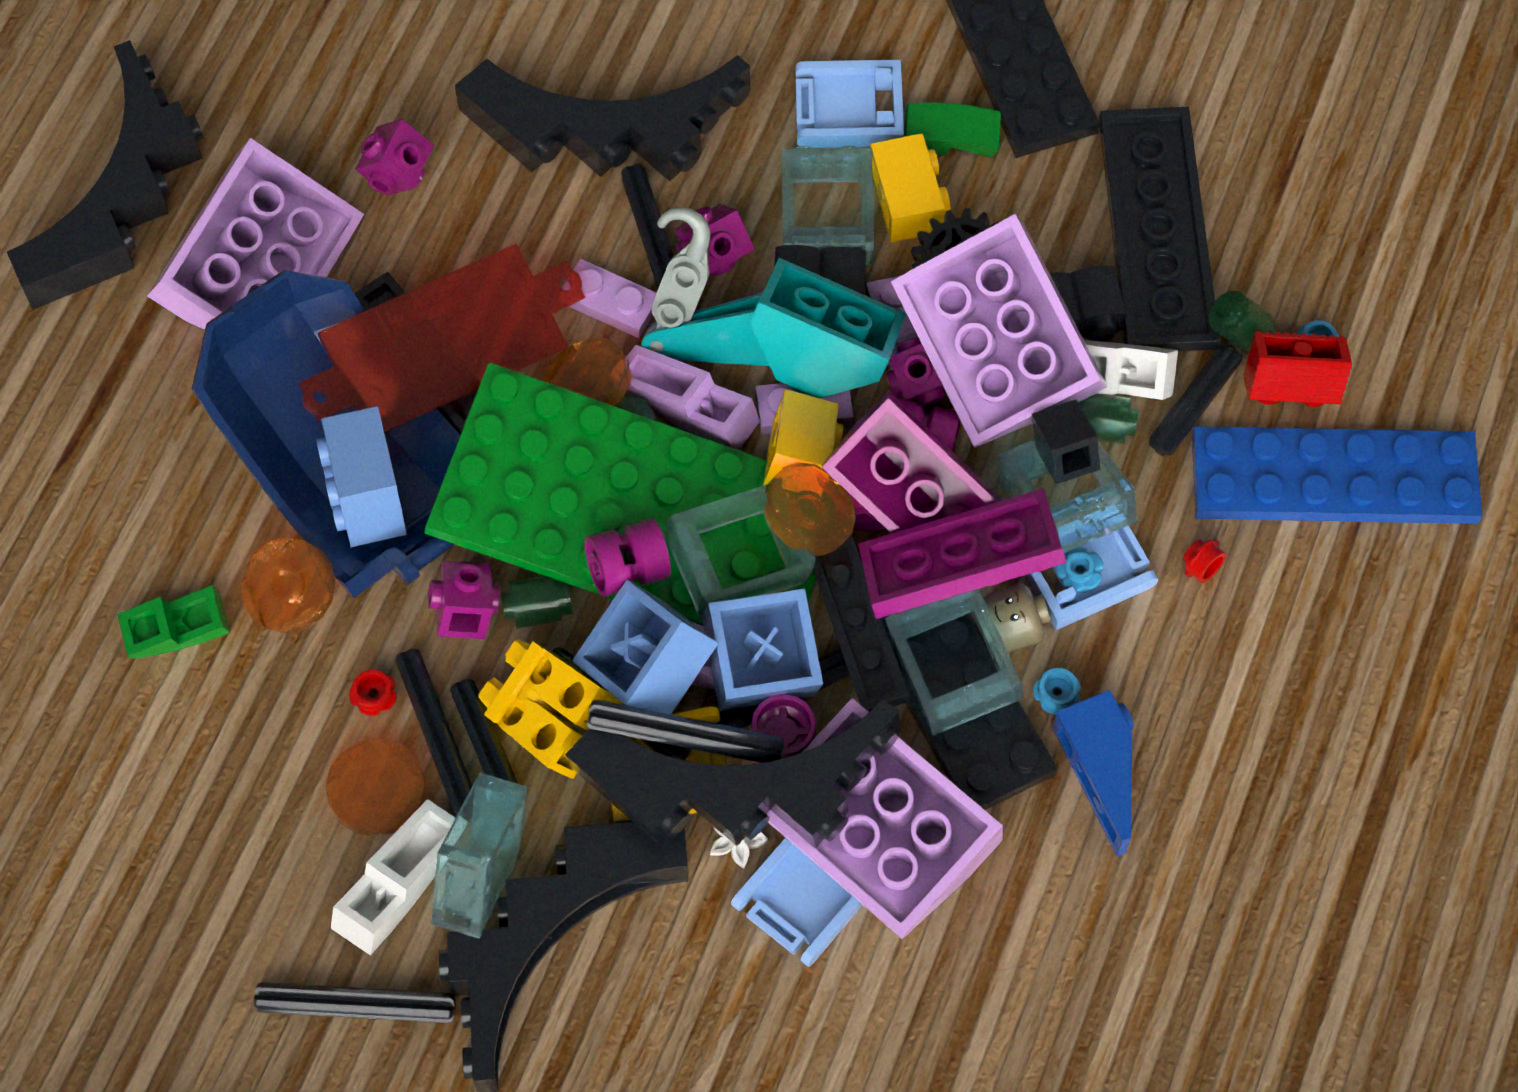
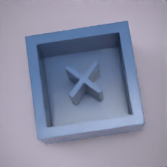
[316,406,407,547]
[572,580,719,715]
[702,589,823,711]

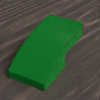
[904,103,1001,158]
[117,585,230,659]

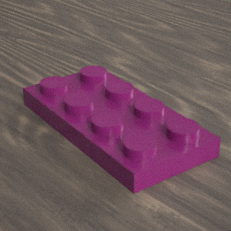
[858,488,1066,619]

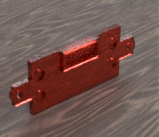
[298,243,585,433]

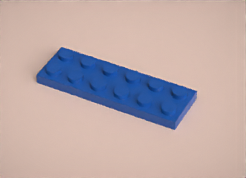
[1192,426,1482,524]

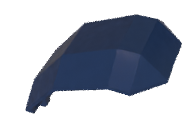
[191,270,460,598]

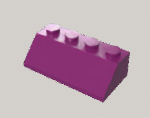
[821,391,1003,598]

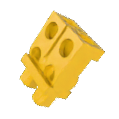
[478,639,623,779]

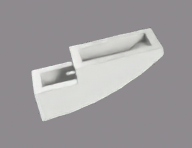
[1084,340,1178,400]
[331,799,467,956]

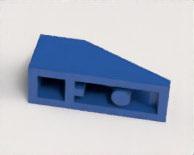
[1053,690,1134,857]

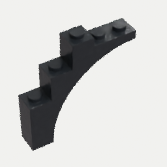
[7,40,204,310]
[455,55,750,181]
[565,699,900,848]
[439,822,689,1092]

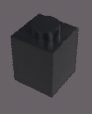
[1031,400,1101,484]

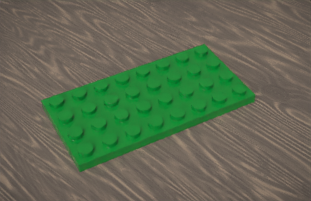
[424,362,838,626]

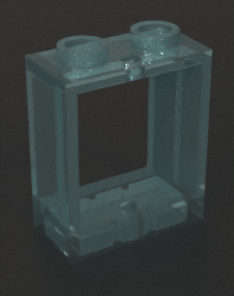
[782,146,874,265]
[997,439,1137,553]
[664,481,815,619]
[885,589,1024,736]
[431,773,527,939]

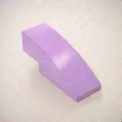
[610,345,760,450]

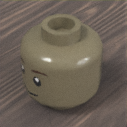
[977,584,1052,653]

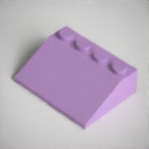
[147,138,364,329]
[891,214,1108,447]
[767,698,1003,939]

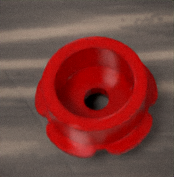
[1182,539,1226,583]
[349,669,397,716]

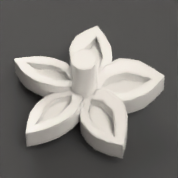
[710,827,768,869]

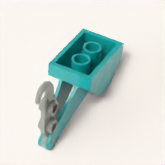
[641,207,906,398]

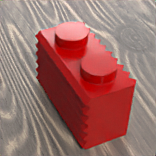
[1243,330,1352,407]

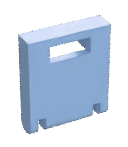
[795,60,904,148]
[1025,500,1158,631]
[731,838,863,967]

